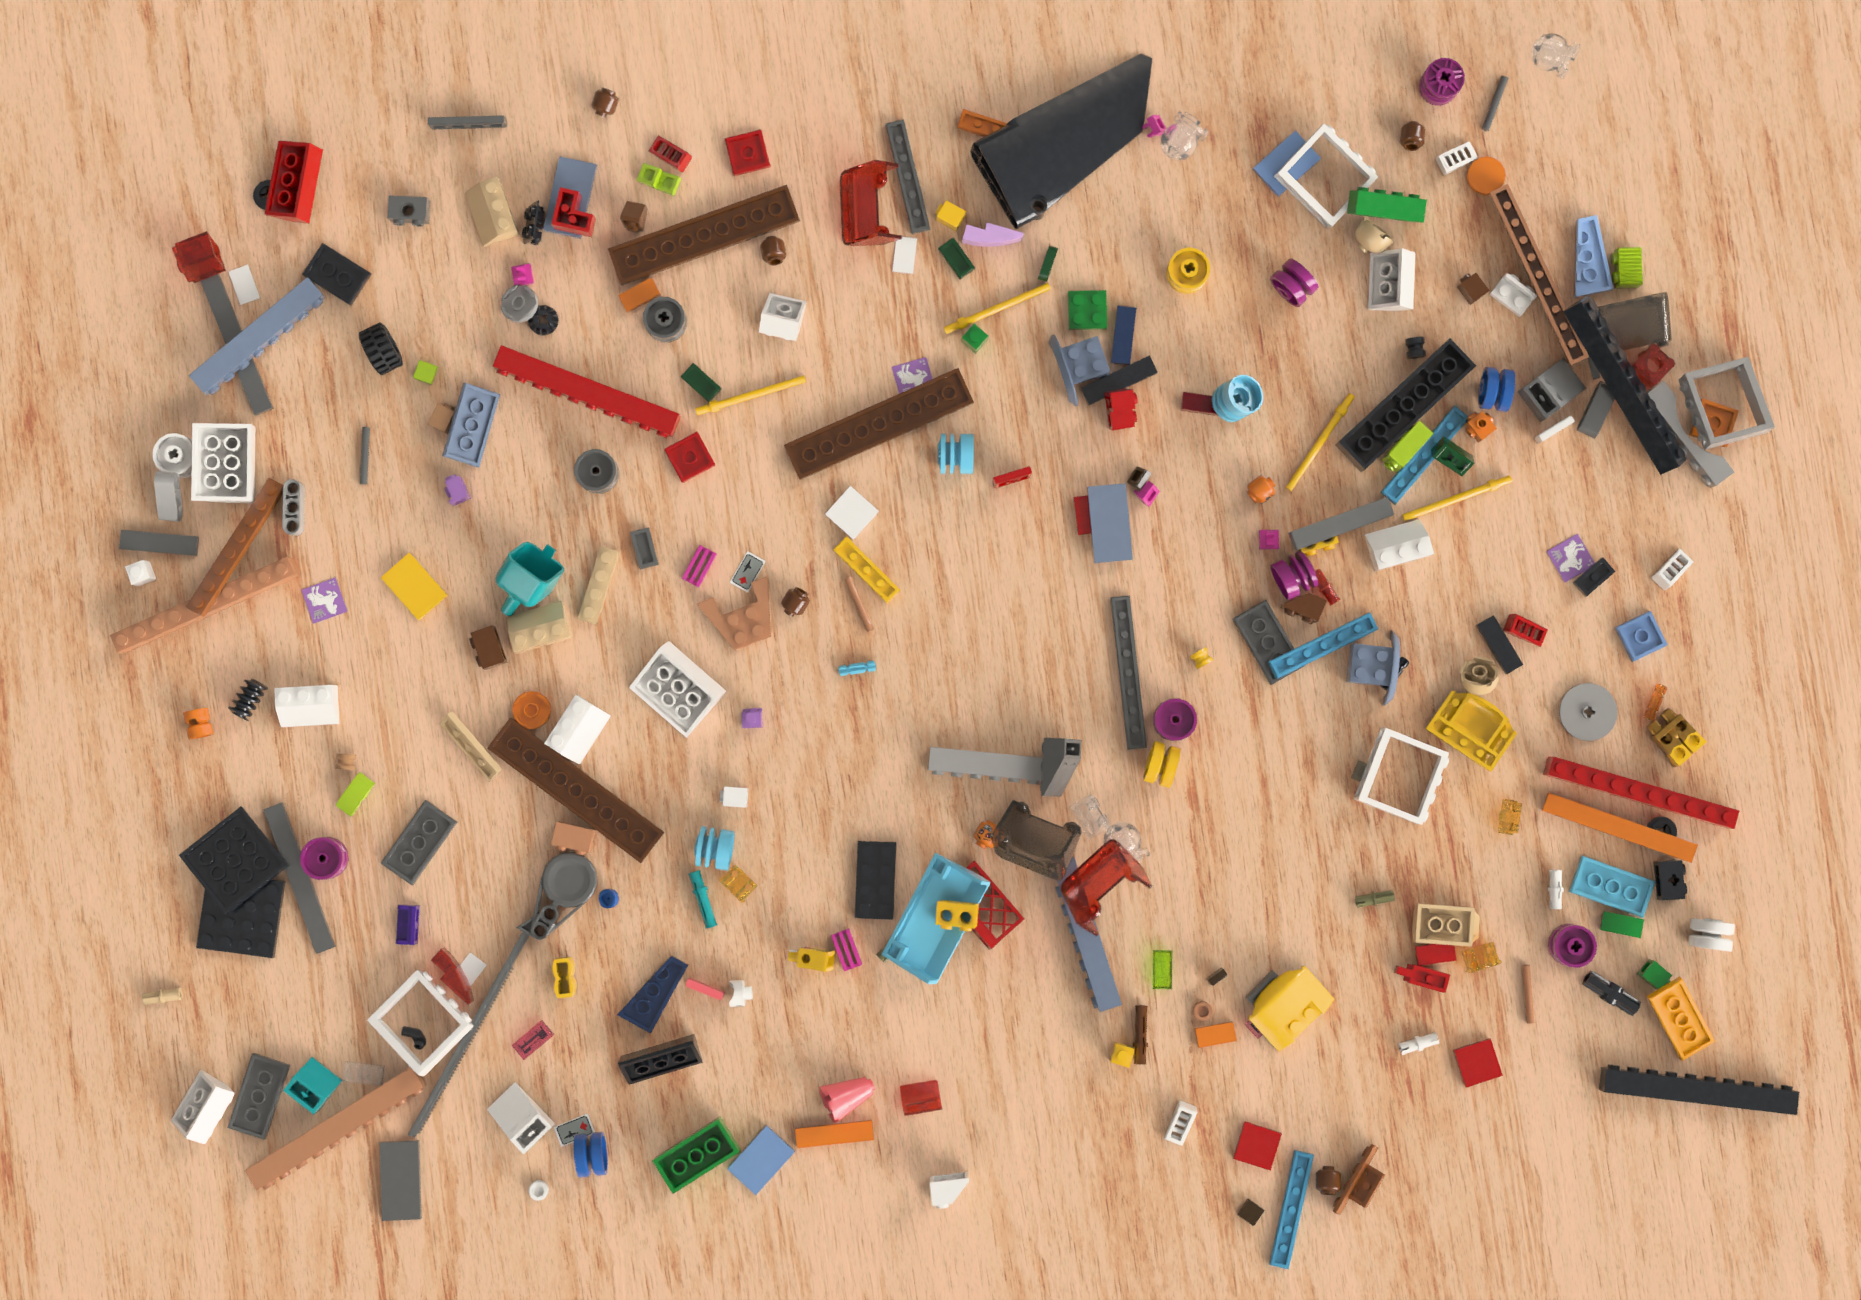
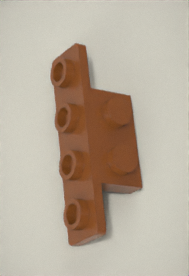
[1333,1144,1385,1215]

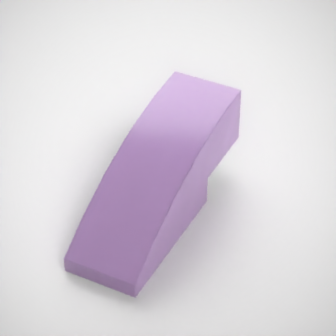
[962,223,1024,247]

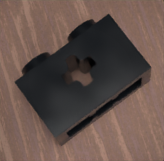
[1654,860,1687,901]

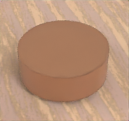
[1192,1001,1212,1021]

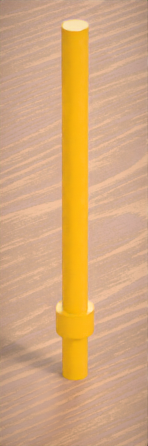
[943,283,1051,334]
[695,375,806,415]
[1285,393,1355,492]
[1402,475,1512,522]

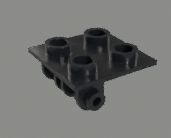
[522,200,545,245]

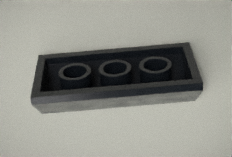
[618,1034,703,1085]

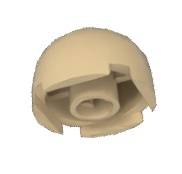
[1355,217,1394,254]
[1460,657,1499,695]

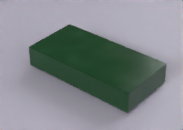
[938,237,975,280]
[680,363,722,402]

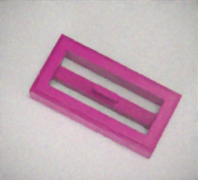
[682,545,717,588]
[831,928,863,972]

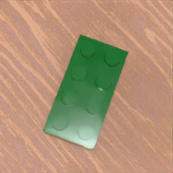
[653,1116,741,1194]

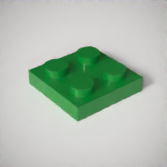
[1068,290,1107,330]

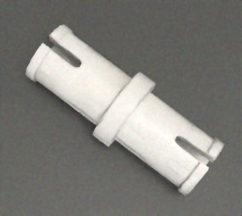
[1548,870,1563,909]
[1398,1032,1439,1055]

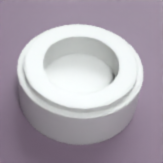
[529,1180,549,1201]

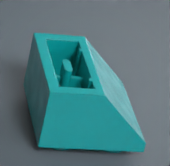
[283,1057,343,1114]

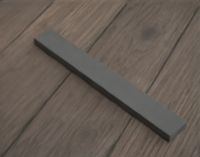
[198,268,274,416]
[1110,595,1147,750]
[263,803,336,954]

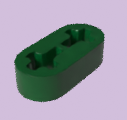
[1038,245,1058,282]

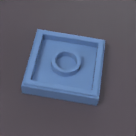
[1615,611,1668,662]

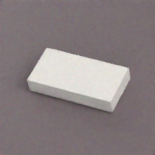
[1534,416,1575,444]

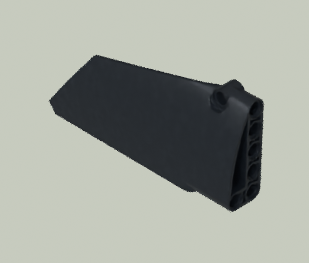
[970,54,1152,229]

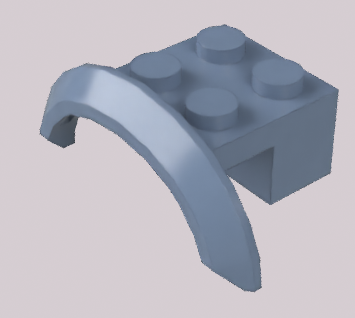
[1049,334,1110,406]
[1346,630,1400,706]

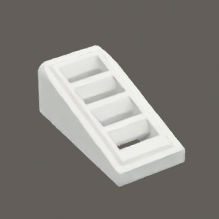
[1435,141,1478,176]
[1651,549,1693,590]
[1164,1100,1197,1146]

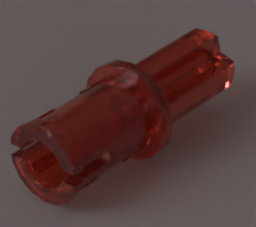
[1315,569,1340,606]

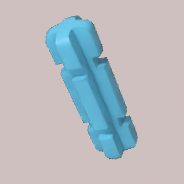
[838,661,876,676]

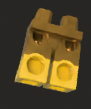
[1646,708,1707,767]

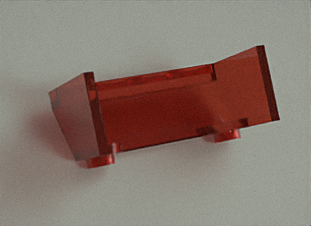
[840,160,902,246]
[1061,839,1152,936]

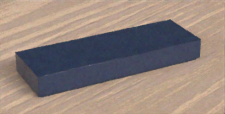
[1111,306,1136,365]

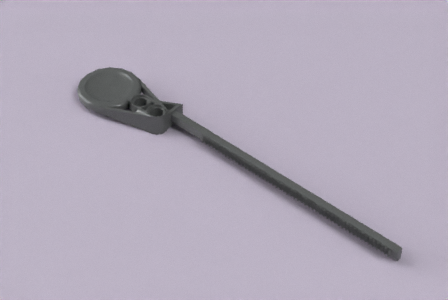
[408,852,597,1137]

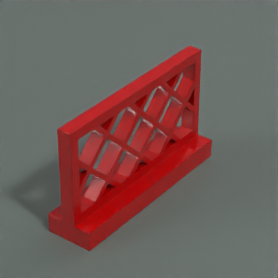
[966,860,1025,950]

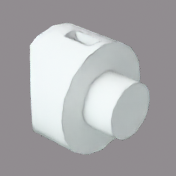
[729,980,753,1007]

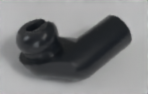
[401,1026,426,1050]

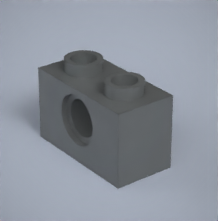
[387,195,431,227]

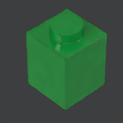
[961,323,989,354]
[1637,959,1672,990]

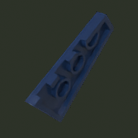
[617,956,688,1034]

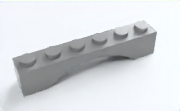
[1647,381,1734,488]

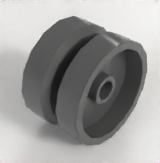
[643,297,687,343]
[574,449,619,494]

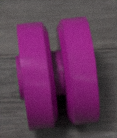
[1270,258,1319,307]
[1153,698,1197,741]
[300,837,349,880]
[1548,924,1597,968]

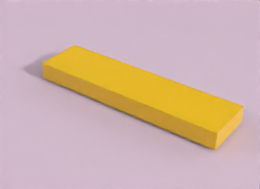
[833,536,901,604]

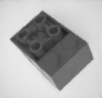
[1518,358,1586,422]
[1040,738,1082,797]

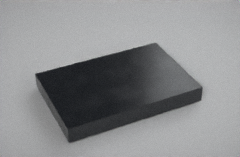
[302,243,372,306]

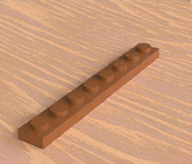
[186,478,284,617]

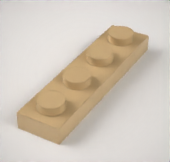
[578,546,620,625]
[439,711,502,782]

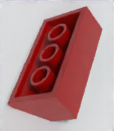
[264,140,323,224]

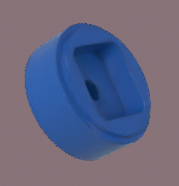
[599,889,619,909]

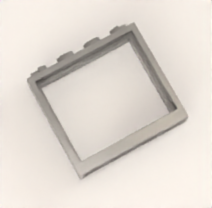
[1678,357,1775,450]

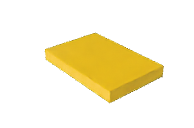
[380,552,448,621]

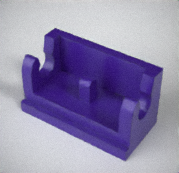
[396,904,420,945]

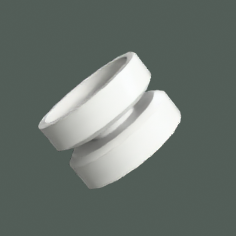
[152,433,192,478]
[1688,918,1735,951]

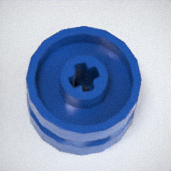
[1478,367,1515,412]
[574,1132,608,1178]

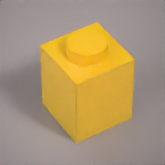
[935,200,966,232]
[1109,1041,1135,1068]

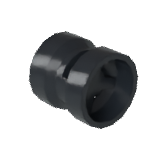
[1405,337,1426,359]

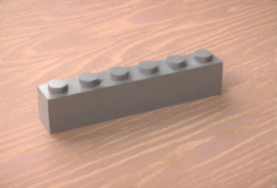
[928,747,1043,785]

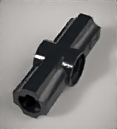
[1582,970,1641,1016]

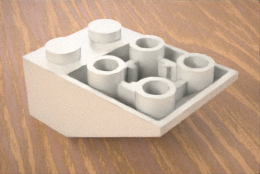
[487,1082,555,1154]

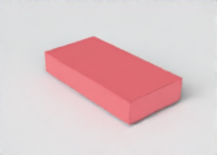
[686,978,725,1000]

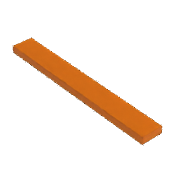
[1542,793,1698,863]

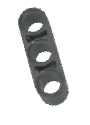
[1577,381,1615,439]

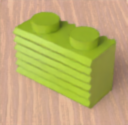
[1611,247,1643,289]

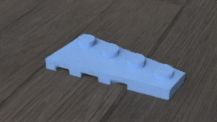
[1574,215,1613,298]

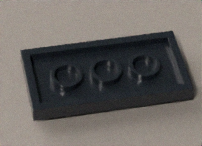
[855,841,896,920]

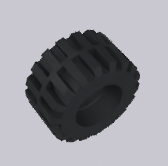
[359,322,403,375]

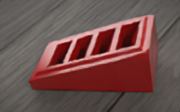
[648,135,692,173]
[1503,614,1548,647]

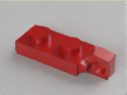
[1394,963,1450,993]

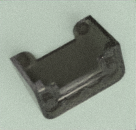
[1597,292,1672,351]
[991,800,1082,881]

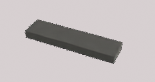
[428,115,507,130]
[119,530,199,556]

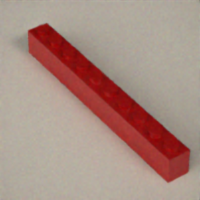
[493,345,681,439]
[1543,756,1740,829]

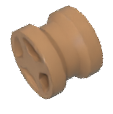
[335,754,356,770]

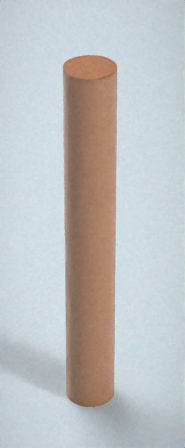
[845,576,874,632]
[1522,965,1535,1024]

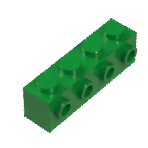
[1347,187,1427,223]

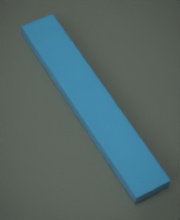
[1380,406,1468,505]
[1268,612,1378,679]
[1269,1150,1314,1270]

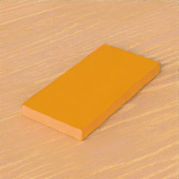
[1646,977,1715,1061]

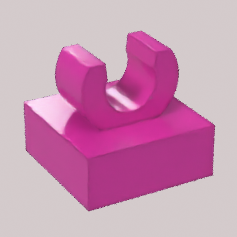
[1143,115,1168,137]
[511,263,534,286]
[1134,481,1160,507]
[1259,530,1279,550]

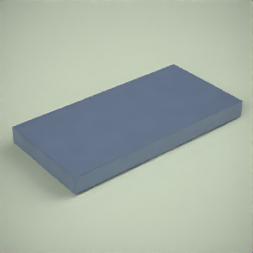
[543,156,597,239]
[442,383,500,467]
[1087,483,1133,563]

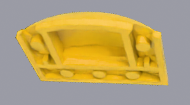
[1426,691,1517,772]
[1248,966,1334,1052]

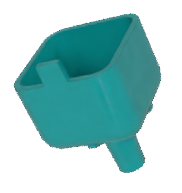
[495,542,565,616]

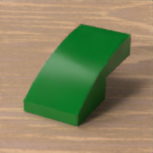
[1600,911,1645,938]

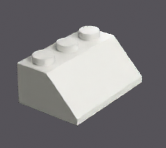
[1368,249,1415,311]
[1364,519,1434,571]
[274,685,339,727]
[544,695,611,764]
[171,1070,235,1144]

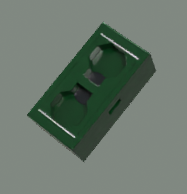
[1431,436,1475,476]

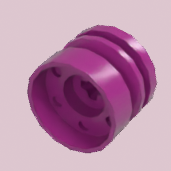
[1419,58,1465,106]
[1270,550,1318,600]

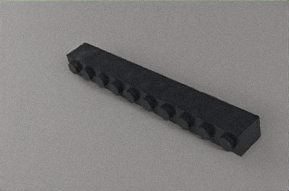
[1563,295,1687,475]
[1599,1064,1800,1115]

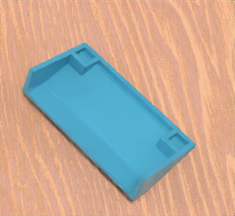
[882,853,991,984]

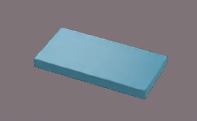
[1569,856,1656,918]

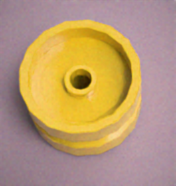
[1166,247,1210,294]
[1143,741,1181,788]

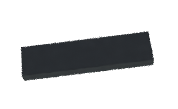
[1081,355,1158,406]

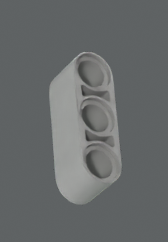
[154,471,183,522]
[282,479,305,536]

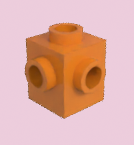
[1464,411,1497,443]

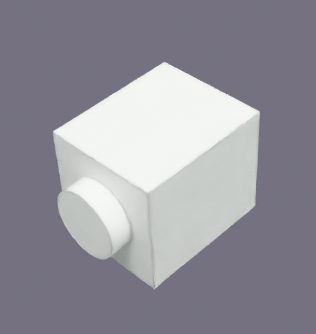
[125,560,157,586]
[720,787,749,808]

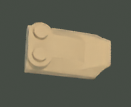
[1412,903,1480,947]

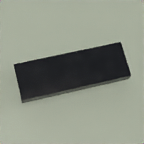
[1476,615,1523,674]

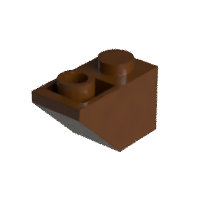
[620,201,648,232]
[1280,593,1327,624]

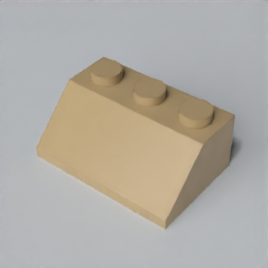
[465,176,520,247]
[507,601,573,653]

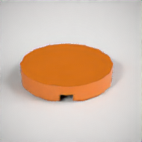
[1467,156,1506,195]
[512,691,551,729]

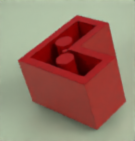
[551,187,596,238]
[1104,388,1138,431]

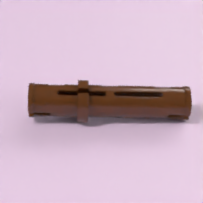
[1133,1005,1148,1065]

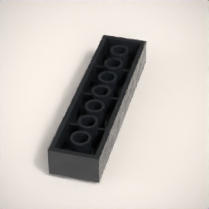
[1335,338,1476,472]

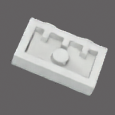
[1489,273,1537,317]

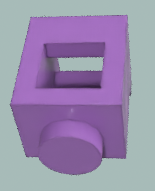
[444,475,471,506]
[741,708,763,728]

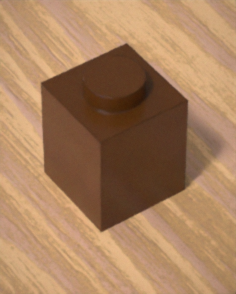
[1457,273,1490,305]

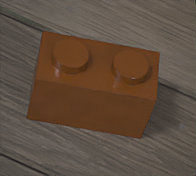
[469,625,508,670]

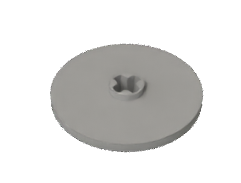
[1559,683,1617,741]

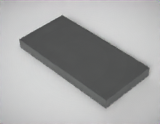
[1233,600,1304,685]
[381,800,458,885]
[228,1053,290,1140]
[379,1140,422,1221]

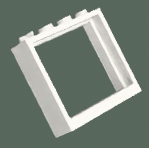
[1274,124,1378,229]
[1354,728,1449,825]
[367,970,474,1076]

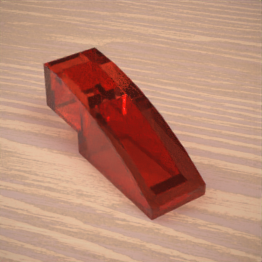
[431,947,474,1005]

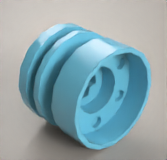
[1212,375,1263,422]
[938,434,974,474]
[694,826,735,871]

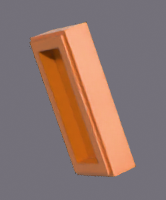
[618,277,661,313]
[1195,1021,1237,1048]

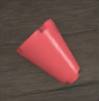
[819,1077,875,1123]

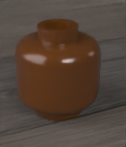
[591,87,619,118]
[1400,121,1426,151]
[760,236,787,266]
[781,587,810,617]
[1316,1166,1341,1195]

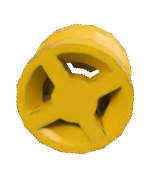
[1189,647,1213,669]

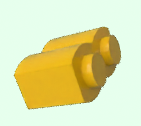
[552,957,577,998]

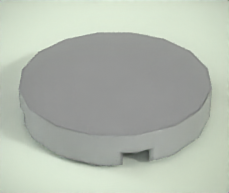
[501,285,538,323]

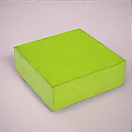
[413,360,439,385]

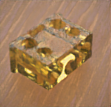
[1498,799,1522,835]
[719,864,758,903]
[1461,942,1502,973]

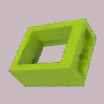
[1382,421,1434,472]

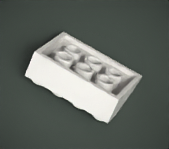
[191,423,255,503]
[629,641,726,738]

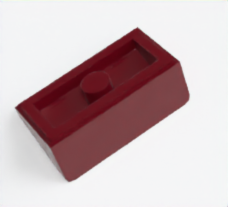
[1180,392,1218,416]

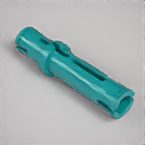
[688,870,717,929]

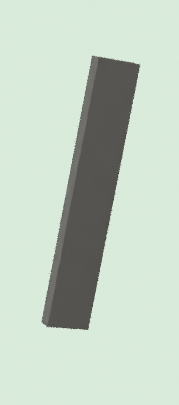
[885,119,930,234]
[1288,497,1394,551]

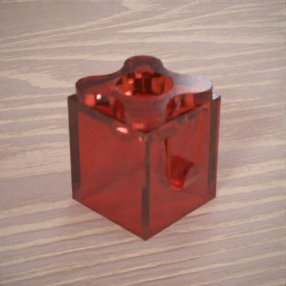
[172,231,226,283]
[1630,343,1676,391]

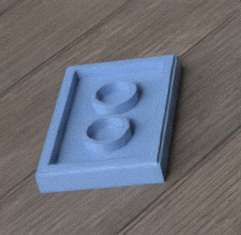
[1253,130,1321,197]
[727,1125,795,1195]

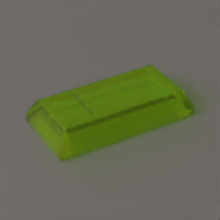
[1153,950,1172,989]

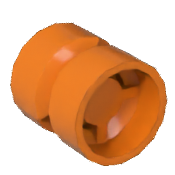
[183,708,214,740]

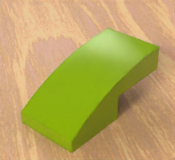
[637,163,681,196]
[335,772,375,817]

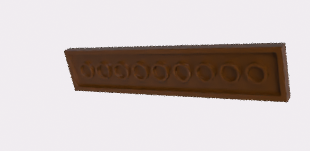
[608,185,800,286]
[784,368,974,480]
[487,718,665,863]

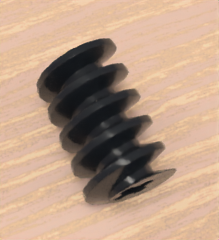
[228,678,268,721]

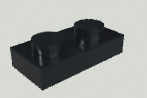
[1572,557,1616,597]

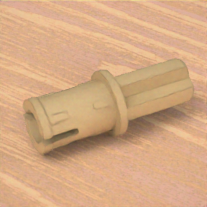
[142,987,183,1005]

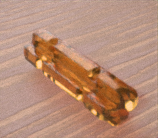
[1644,684,1667,721]

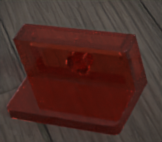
[900,1080,943,1116]

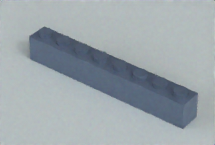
[188,277,325,396]
[1049,856,1122,1012]

